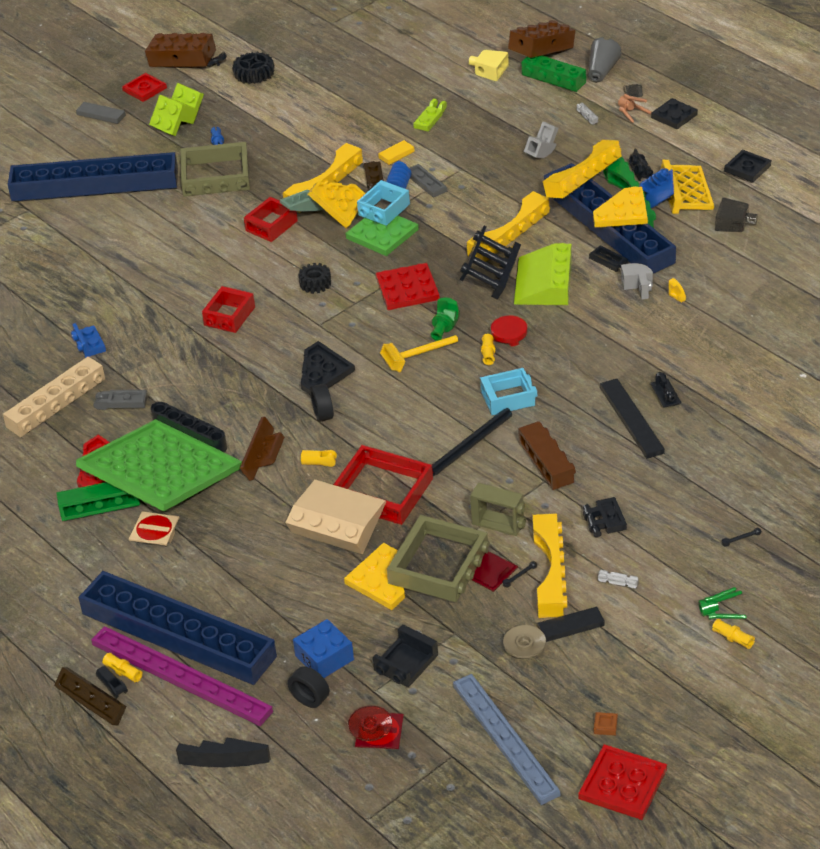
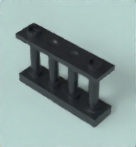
[460,225,521,300]

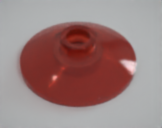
[348,705,392,741]

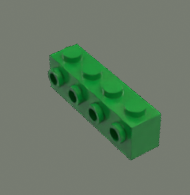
[521,55,586,92]
[56,482,140,521]

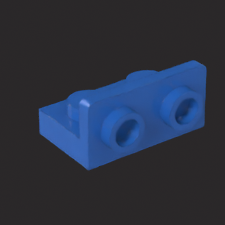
[71,323,106,358]

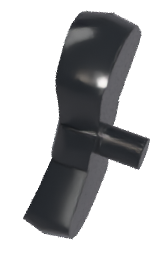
[207,52,227,67]

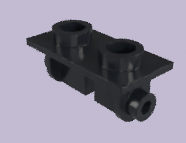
[629,149,653,181]
[650,372,681,408]

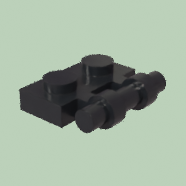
[582,497,627,537]

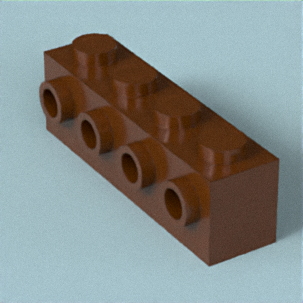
[518,421,576,490]

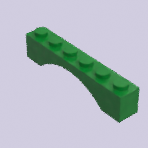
[603,156,656,228]

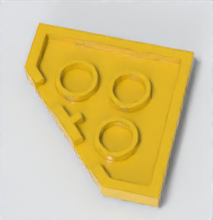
[308,181,366,228]
[593,187,648,227]
[344,543,405,610]

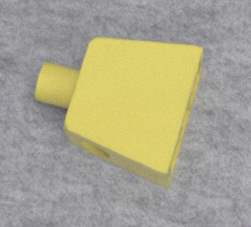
[469,50,509,81]

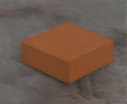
[594,712,618,736]

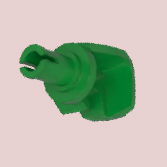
[431,297,460,341]

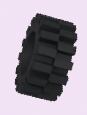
[298,263,331,294]

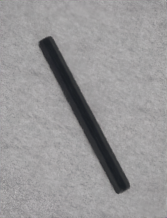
[432,408,512,476]

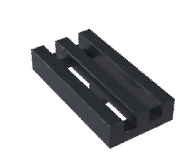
[589,245,628,272]

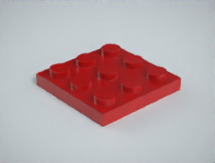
[375,263,440,310]
[578,744,667,820]

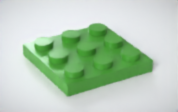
[346,215,419,256]

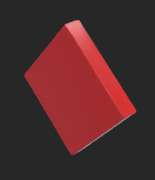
[122,73,167,102]

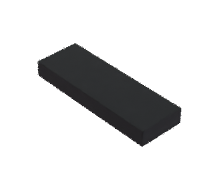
[538,606,605,642]

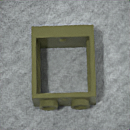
[470,483,526,536]

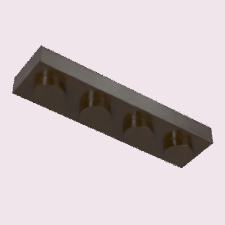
[54,667,127,726]

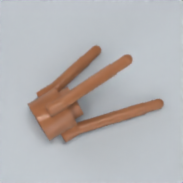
[618,94,652,123]

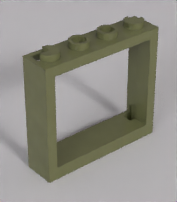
[181,142,250,197]
[387,515,490,602]

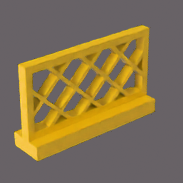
[660,160,714,214]

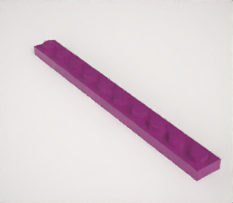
[91,626,273,726]

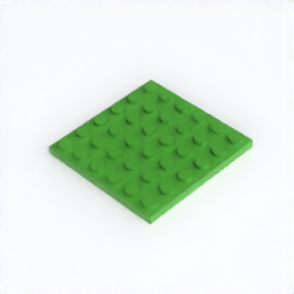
[76,419,242,511]

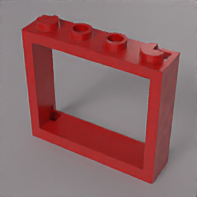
[333,445,433,525]

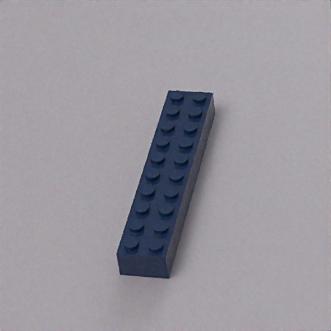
[8,152,178,201]
[544,163,676,274]
[78,571,277,685]

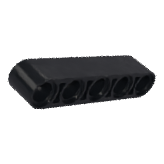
[151,402,227,452]

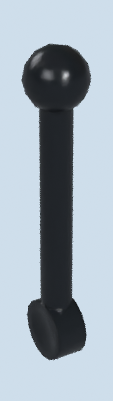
[722,528,762,547]
[503,561,537,588]

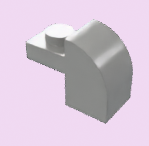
[524,121,559,158]
[621,263,653,299]

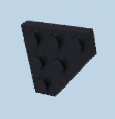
[301,341,355,396]

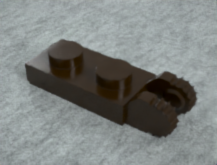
[364,161,384,190]

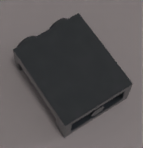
[373,624,438,688]

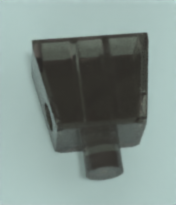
[715,198,758,232]

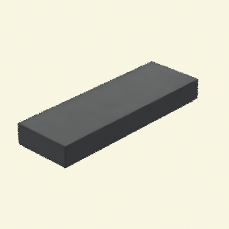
[76,102,126,124]
[410,164,447,198]

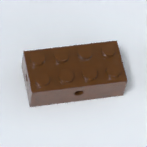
[508,20,576,58]
[145,33,216,67]

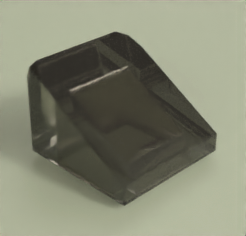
[623,84,643,97]

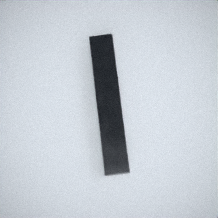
[600,378,665,459]

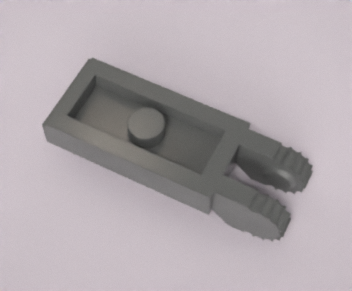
[93,390,148,410]

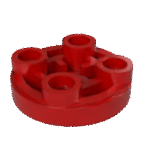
[491,315,528,346]

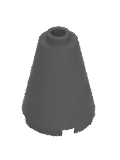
[588,37,622,82]

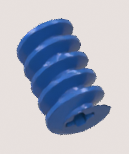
[386,161,412,189]

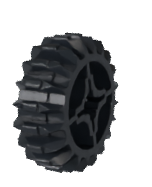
[232,51,275,84]

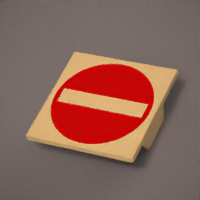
[129,511,179,546]

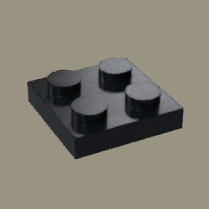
[651,98,698,129]
[724,149,772,182]

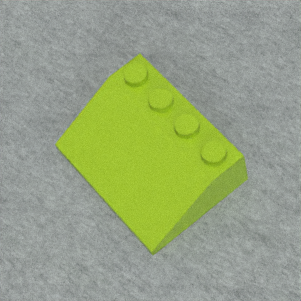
[514,243,572,305]

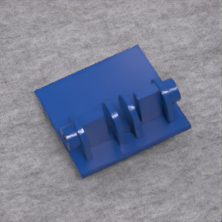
[639,168,674,208]

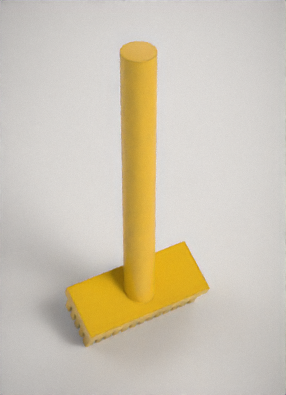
[380,335,458,372]

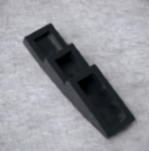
[176,737,271,768]

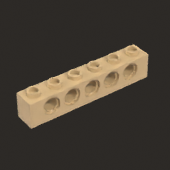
[3,357,105,437]

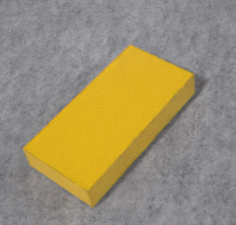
[378,140,415,165]

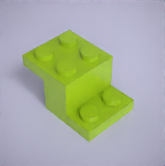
[149,83,204,136]

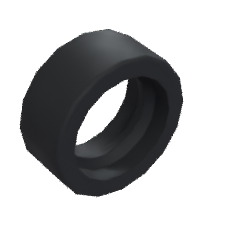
[310,384,334,421]
[287,666,330,708]

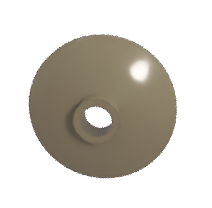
[503,625,546,658]

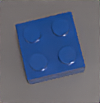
[293,619,354,678]

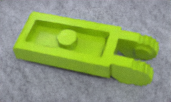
[413,99,447,132]

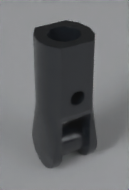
[96,665,128,699]

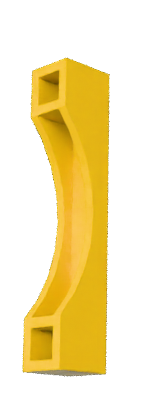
[543,140,622,198]
[283,143,363,213]
[467,191,550,262]
[533,514,567,618]

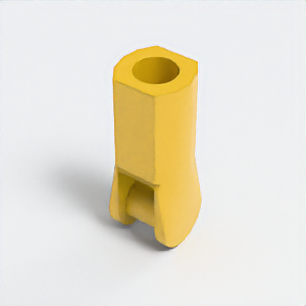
[301,450,337,467]

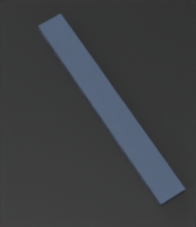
[453,674,560,805]

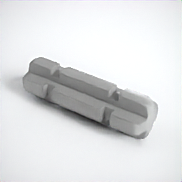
[577,102,599,125]
[598,570,639,589]

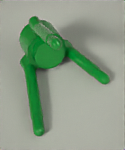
[698,587,747,620]

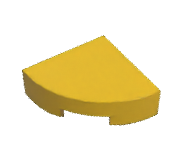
[669,278,686,303]

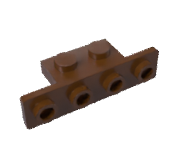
[240,416,285,481]

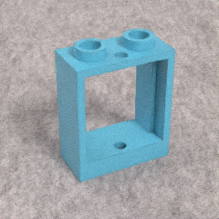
[357,180,410,225]
[480,368,538,415]

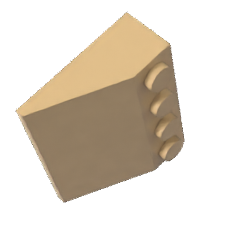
[285,480,386,554]

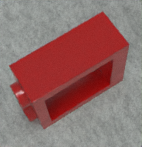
[244,197,298,242]
[202,286,255,333]

